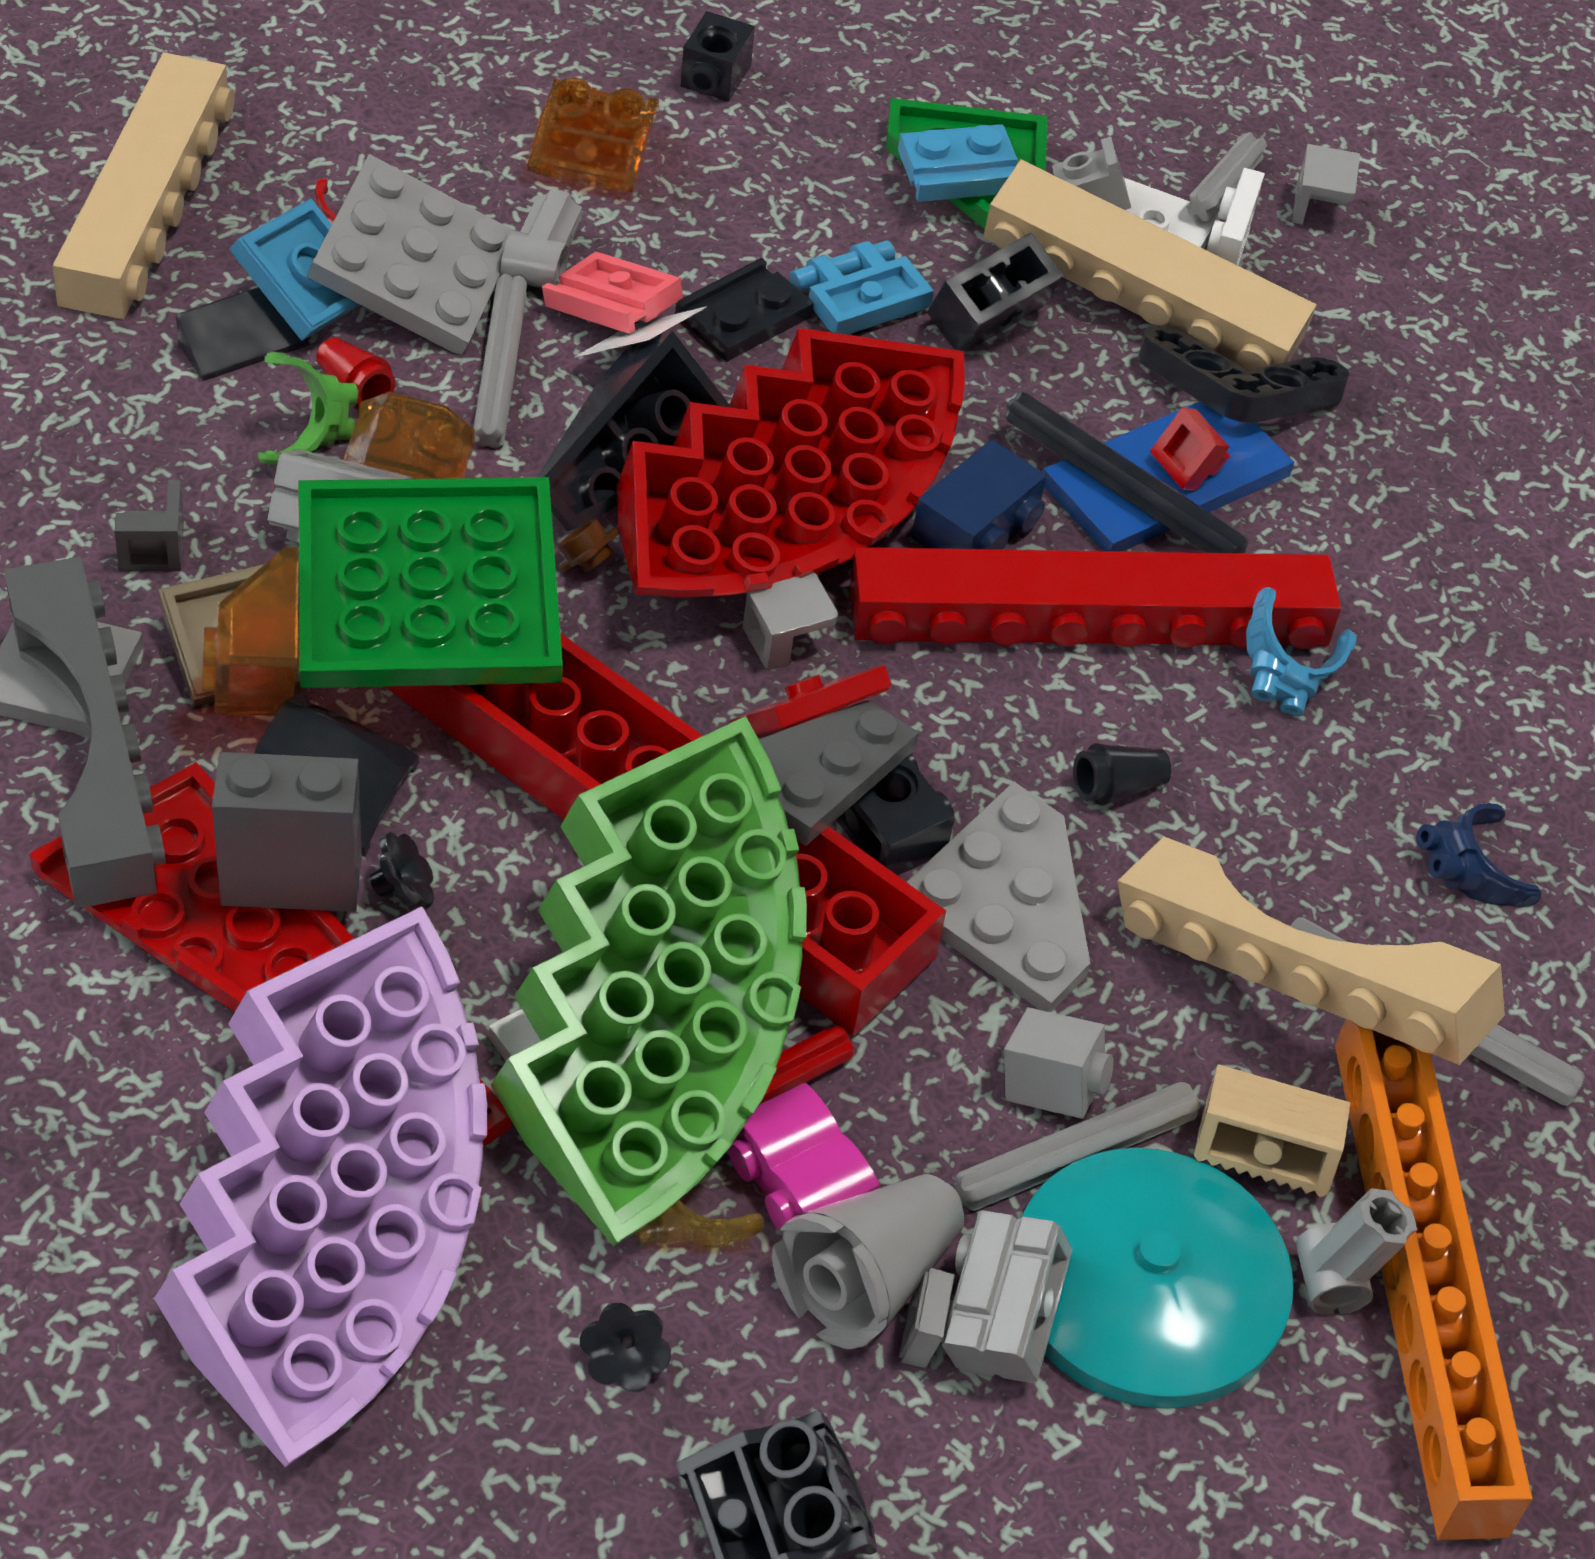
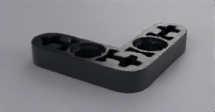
[1138,326,1349,423]

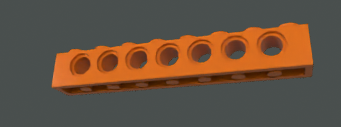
[1335,1019,1533,1540]

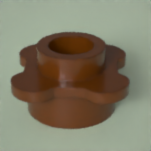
[557,518,620,573]

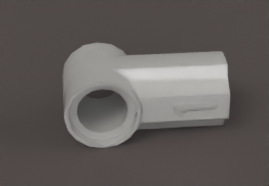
[500,189,582,289]
[1296,1188,1417,1315]

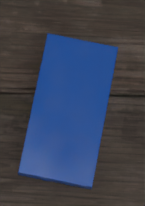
[1043,401,1294,552]

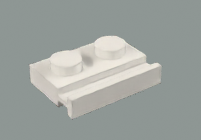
[1207,168,1265,265]

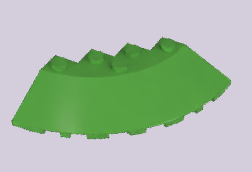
[491,716,807,1246]

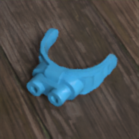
[1246,587,1357,716]

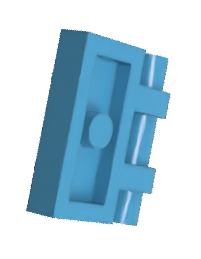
[789,240,934,335]

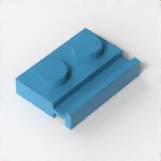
[898,124,1018,202]

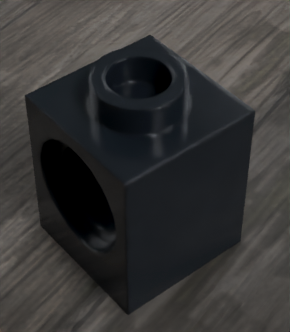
[680,11,755,102]

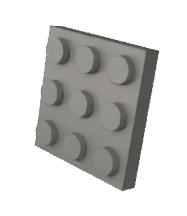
[306,154,513,355]

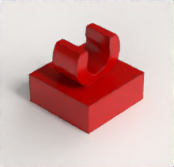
[1149,407,1231,491]

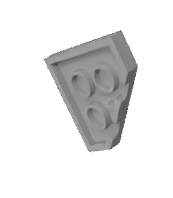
[907,782,1090,1012]

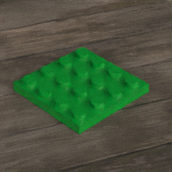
[298,477,563,688]

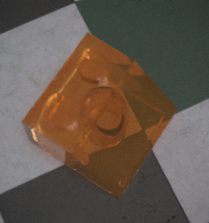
[202,547,298,716]

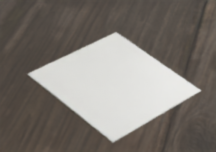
[574,307,706,358]

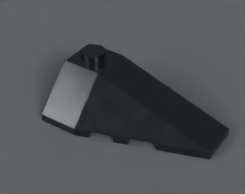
[537,331,729,531]

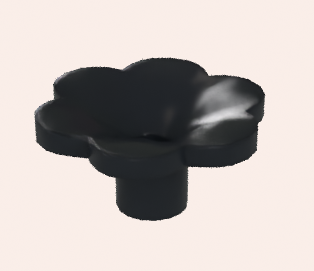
[370,832,434,908]
[580,1303,671,1391]

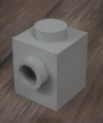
[1004,1007,1114,1119]

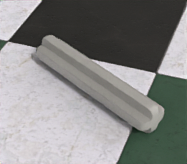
[1186,132,1267,221]

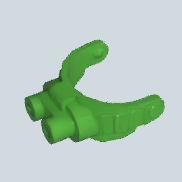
[258,352,358,465]

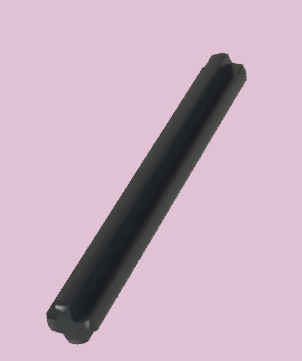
[1004,392,1249,553]

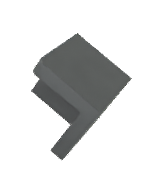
[114,480,184,571]

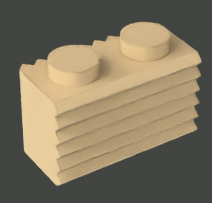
[1194,1064,1351,1198]

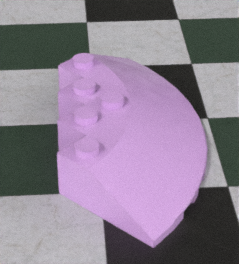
[154,907,487,1467]

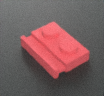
[542,251,683,334]

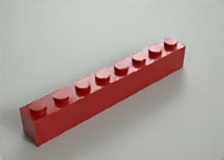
[849,547,1341,649]

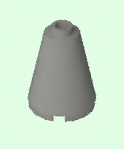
[771,1174,964,1349]

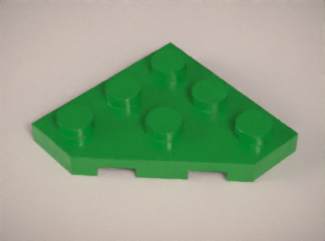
[886,98,1048,229]

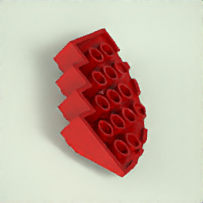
[617,328,965,598]

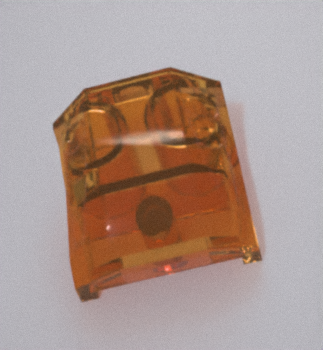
[527,78,660,192]
[342,392,475,479]

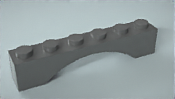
[4,557,166,909]

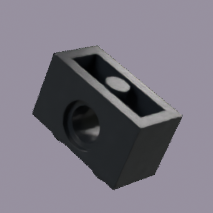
[836,753,955,876]

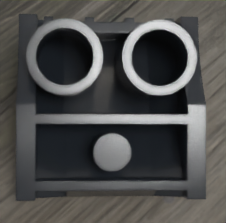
[254,693,419,857]
[676,1409,877,1559]

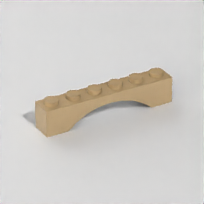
[1117,837,1505,1065]

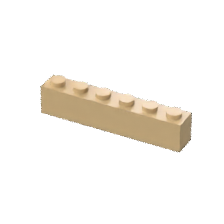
[52,52,235,320]
[983,159,1317,370]

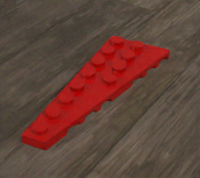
[29,762,512,1147]

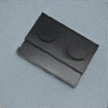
[675,258,814,362]

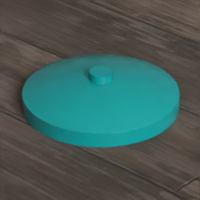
[1021,1148,1293,1408]

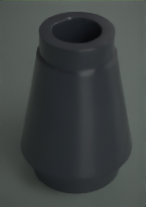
[1073,743,1171,806]

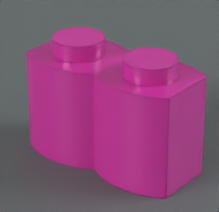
[728,1083,880,1233]

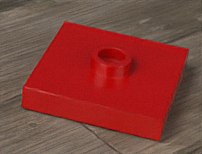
[729,665,892,738]

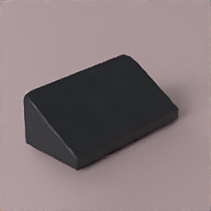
[176,287,309,381]

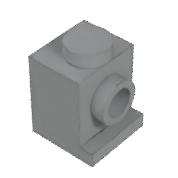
[1052,137,1131,210]

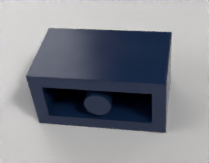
[911,439,1047,550]

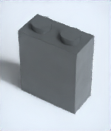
[212,752,362,912]

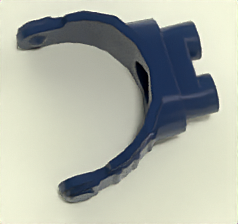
[1416,803,1542,907]

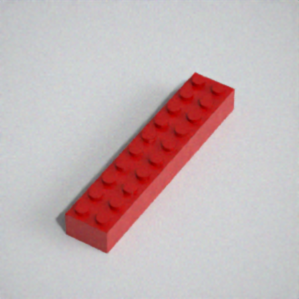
[385,633,946,1037]

